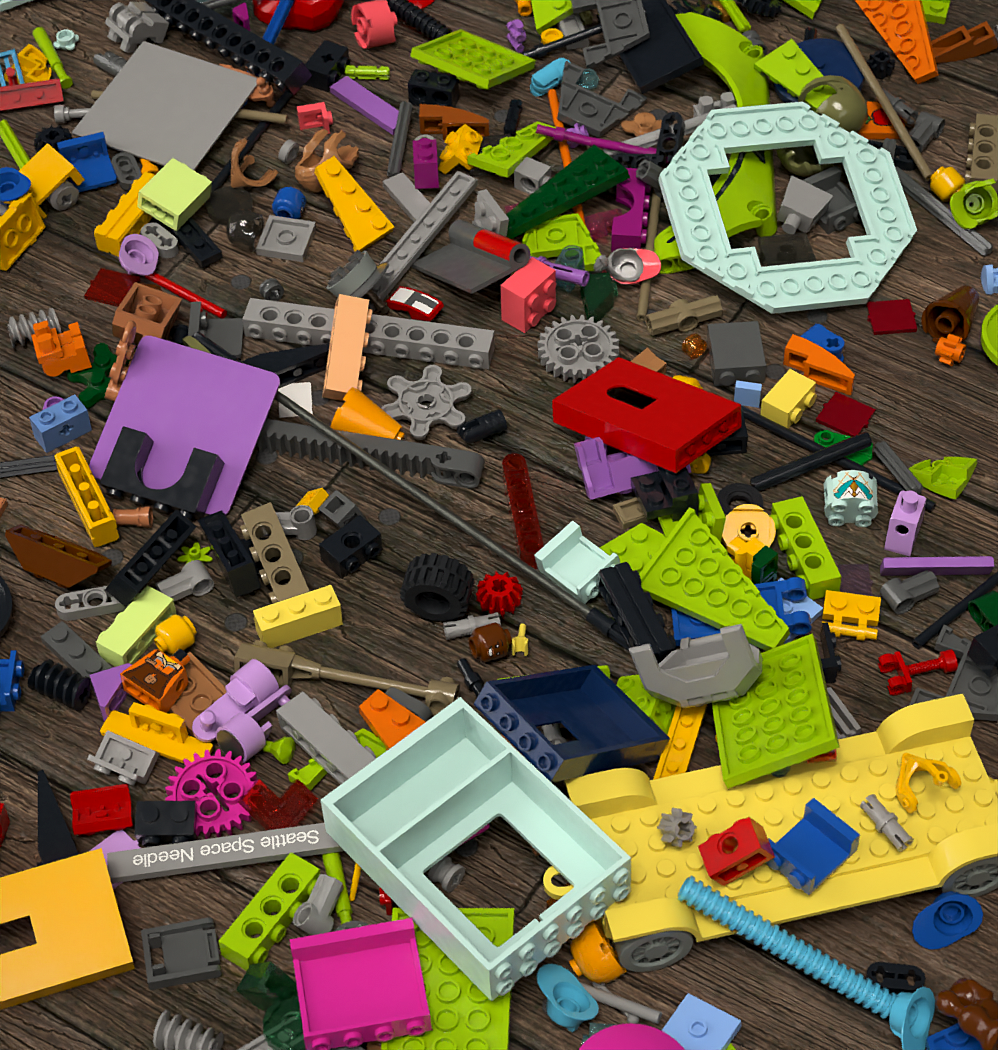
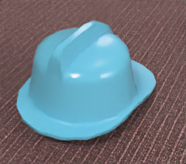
[537,964,599,1032]
[889,986,935,1050]

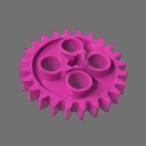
[165,749,260,839]

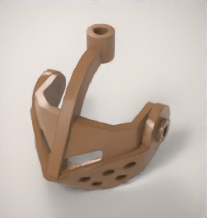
[231,138,278,188]

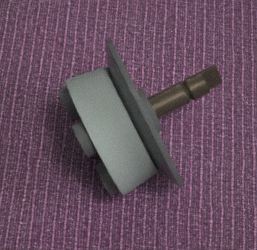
[327,250,390,315]

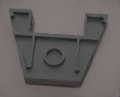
[571,0,650,70]
[557,61,647,138]
[909,625,998,721]

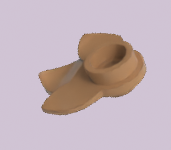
[621,112,662,137]

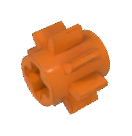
[935,333,966,366]

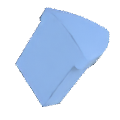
[981,265,998,295]

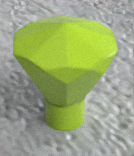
[263,737,295,764]

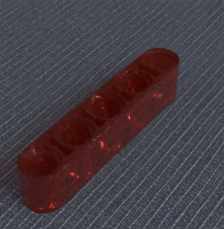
[502,453,543,570]

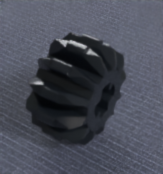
[34,125,74,153]

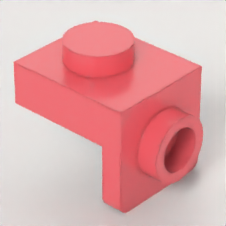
[297,102,333,134]

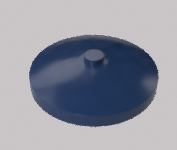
[773,38,865,112]

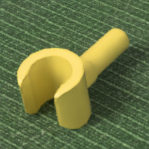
[512,624,528,656]

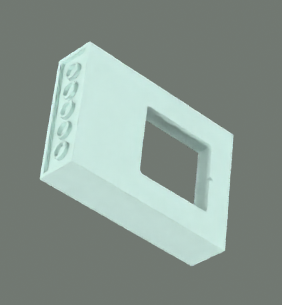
[321,697,631,1001]

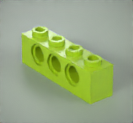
[769,496,842,600]
[218,852,321,974]

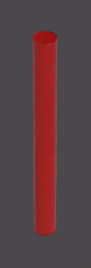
[145,272,227,319]

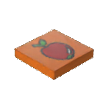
[857,102,905,139]

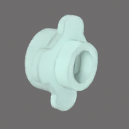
[54,29,79,50]

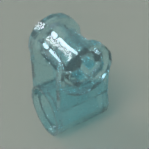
[555,245,583,293]

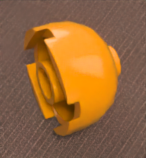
[569,921,626,984]

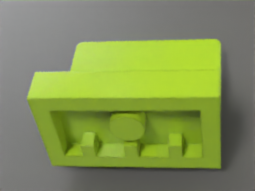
[658,483,726,542]
[617,675,676,734]

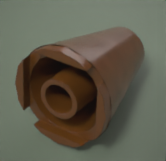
[921,286,979,344]

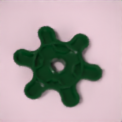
[67,343,137,409]

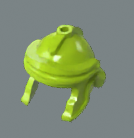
[950,179,998,230]

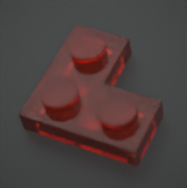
[238,779,318,831]

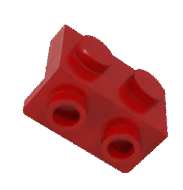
[70,784,133,835]

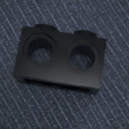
[407,69,459,108]

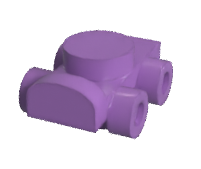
[507,19,526,53]

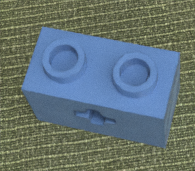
[29,394,92,453]

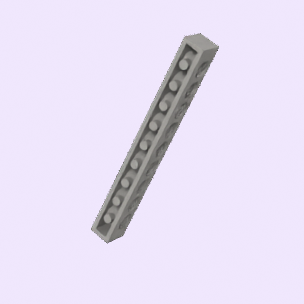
[242,298,495,370]

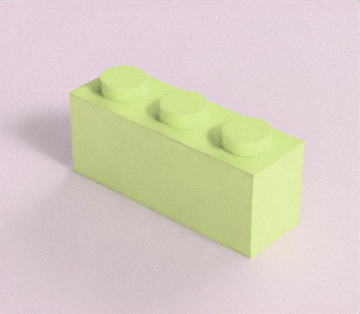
[96,585,177,667]

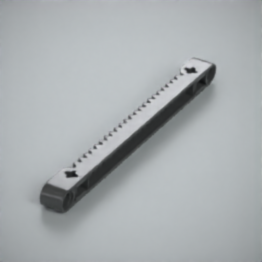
[255,419,485,488]

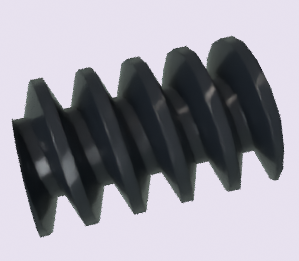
[27,659,91,712]

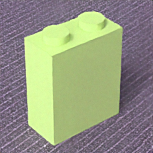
[137,158,212,231]

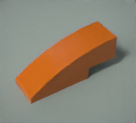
[783,334,855,396]

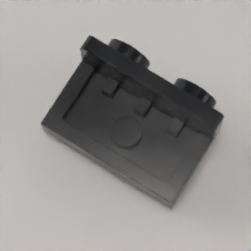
[134,801,198,847]

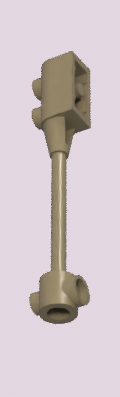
[234,640,460,716]

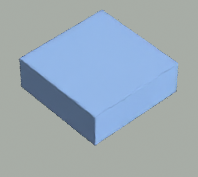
[734,380,762,408]

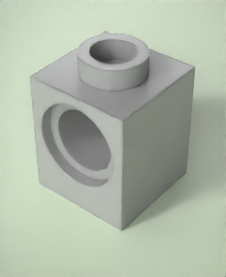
[514,157,551,195]

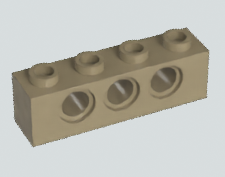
[965,113,998,193]
[240,502,310,604]

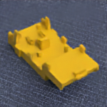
[0,192,46,271]

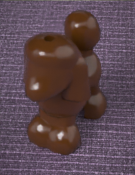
[935,977,998,1050]

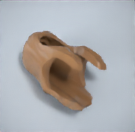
[295,129,359,193]

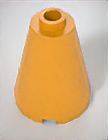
[330,387,405,440]

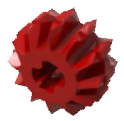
[476,570,523,617]

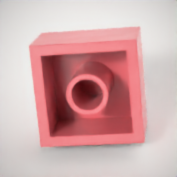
[501,257,556,333]

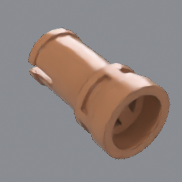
[112,506,153,528]

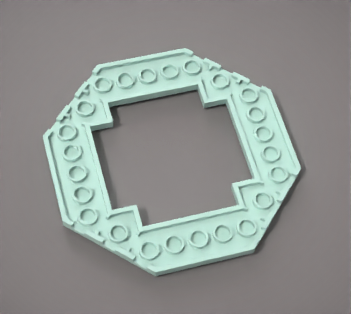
[658,102,917,314]

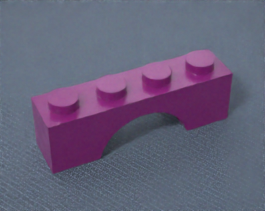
[611,168,651,252]

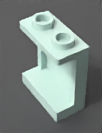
[534,521,620,604]

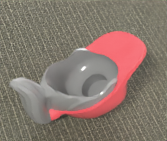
[594,248,661,285]

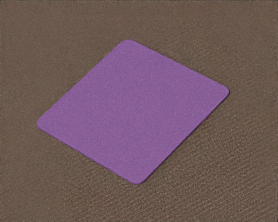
[89,336,280,516]

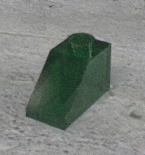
[580,272,618,323]
[236,961,300,1020]

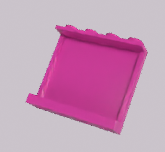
[290,918,432,1050]

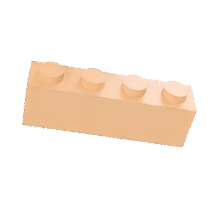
[322,294,372,401]

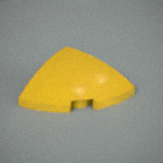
[4,44,51,84]

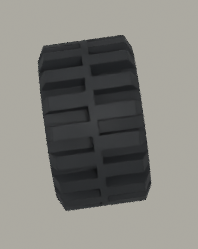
[400,553,475,622]

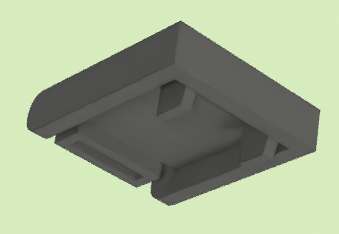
[141,917,222,990]

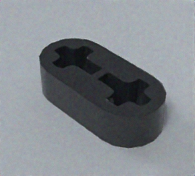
[865,962,926,995]

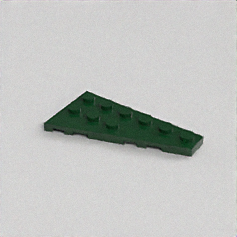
[506,144,630,239]

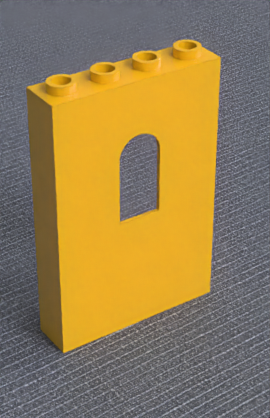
[0,848,135,1010]

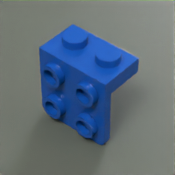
[57,132,117,192]

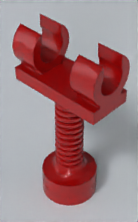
[878,649,958,696]

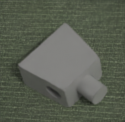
[777,176,833,234]

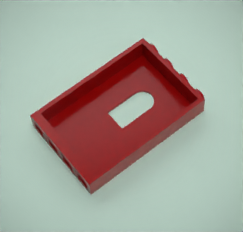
[552,357,741,473]

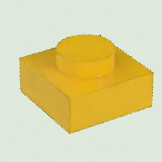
[296,487,329,515]

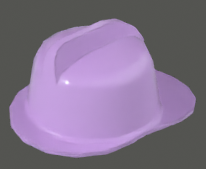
[119,234,159,276]

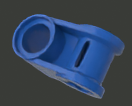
[800,324,845,362]

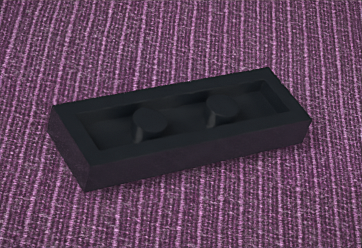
[165,217,223,268]

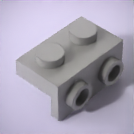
[87,730,160,786]

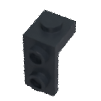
[820,622,841,684]

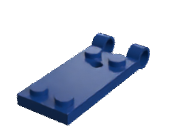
[671,577,812,647]

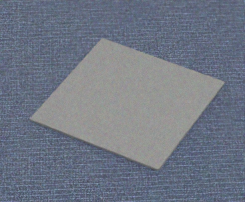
[72,41,258,171]

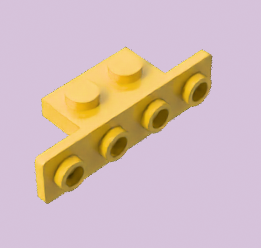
[100,702,213,763]

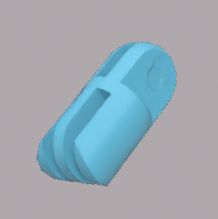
[530,58,571,97]

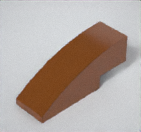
[931,21,998,63]
[419,104,490,140]

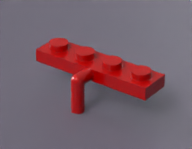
[0,67,64,111]

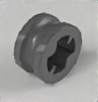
[259,278,284,301]

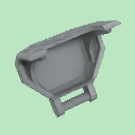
[629,624,763,709]

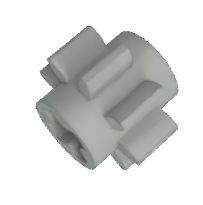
[657,808,697,847]

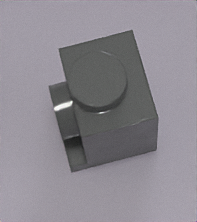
[318,490,366,529]

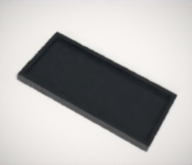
[596,0,705,94]

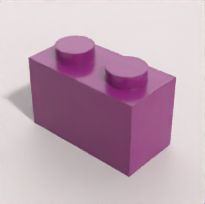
[413,138,439,189]

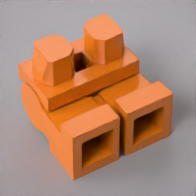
[31,320,92,377]

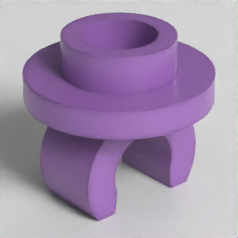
[566,123,589,148]

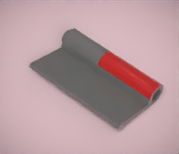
[412,219,530,294]

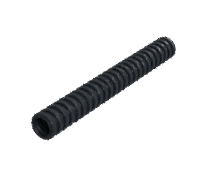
[387,0,452,40]

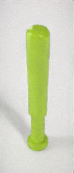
[33,27,73,89]
[321,852,352,924]

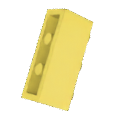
[253,585,343,648]

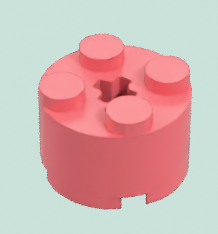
[351,0,397,48]

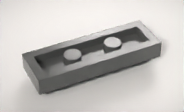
[40,621,112,691]

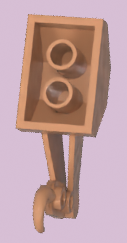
[104,282,182,402]

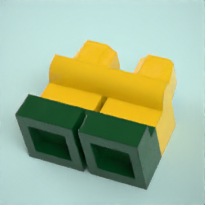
[727,536,778,584]

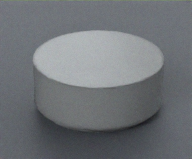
[278,139,299,164]

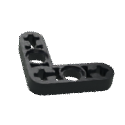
[612,112,685,168]

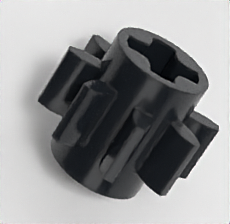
[867,50,896,79]

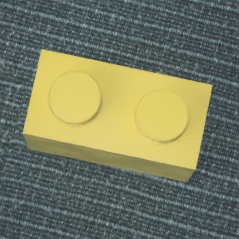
[761,369,817,428]

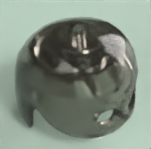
[226,209,264,253]

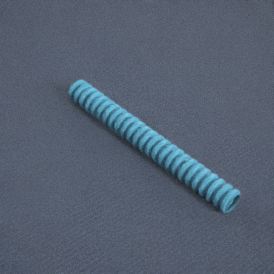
[678,875,897,1019]

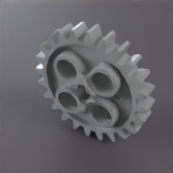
[538,315,619,383]

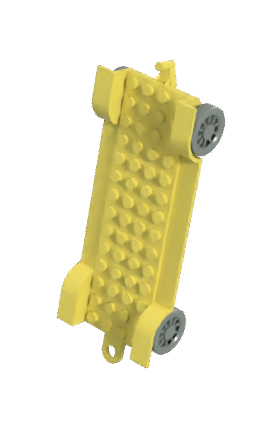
[543,694,998,972]

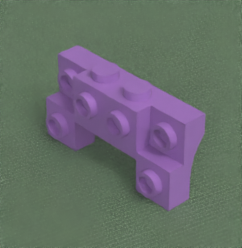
[574,437,691,500]

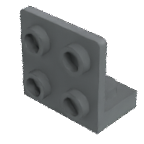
[188,302,244,358]

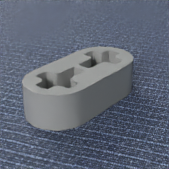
[141,223,179,258]

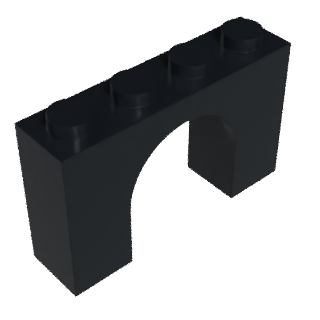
[99,426,225,521]

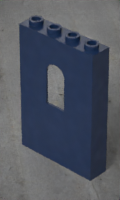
[474,665,671,783]

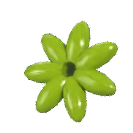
[177,542,212,565]

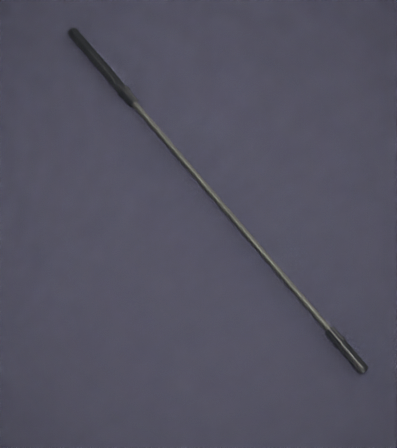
[192,332,712,708]

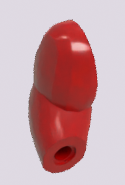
[252,0,345,31]

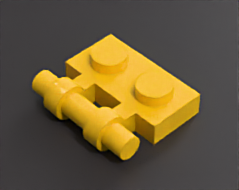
[821,590,881,641]

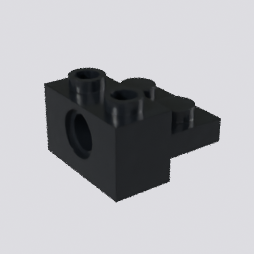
[631,465,698,522]

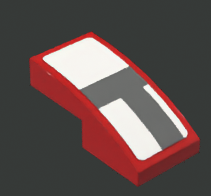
[386,286,444,321]

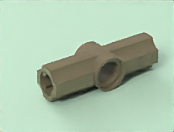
[645,295,723,335]

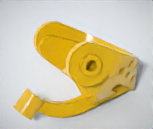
[895,753,962,813]

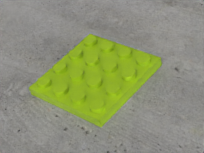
[410,29,536,89]

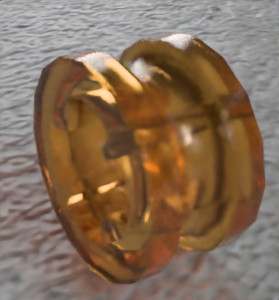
[682,333,707,359]

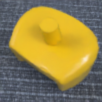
[690,453,711,474]

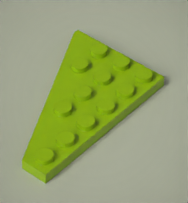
[639,507,790,651]

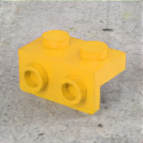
[438,124,483,174]

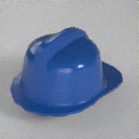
[0,167,31,206]
[912,891,983,949]

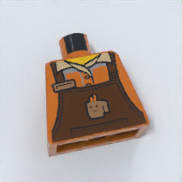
[120,649,190,713]

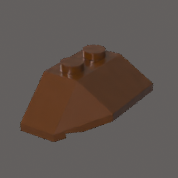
[5,524,112,588]

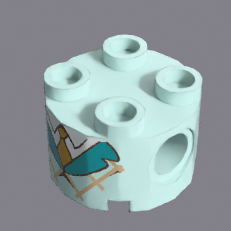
[824,470,878,527]

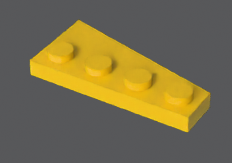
[314,156,394,252]

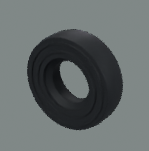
[717,483,764,527]

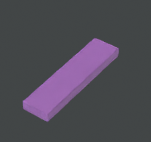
[330,76,410,135]
[880,556,994,576]

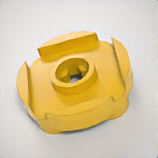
[722,504,776,550]

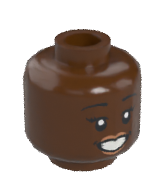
[468,623,512,662]

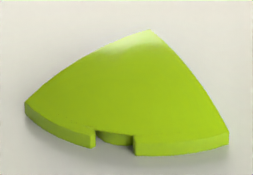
[909,457,977,499]

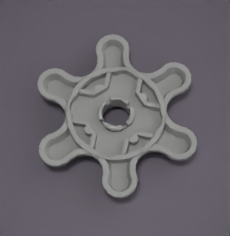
[381,365,472,440]

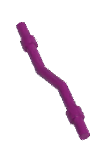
[536,124,668,163]

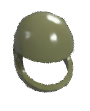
[798,75,868,133]

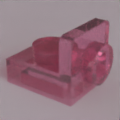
[584,208,622,240]

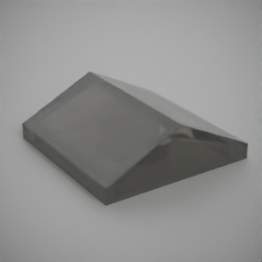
[758,232,817,267]

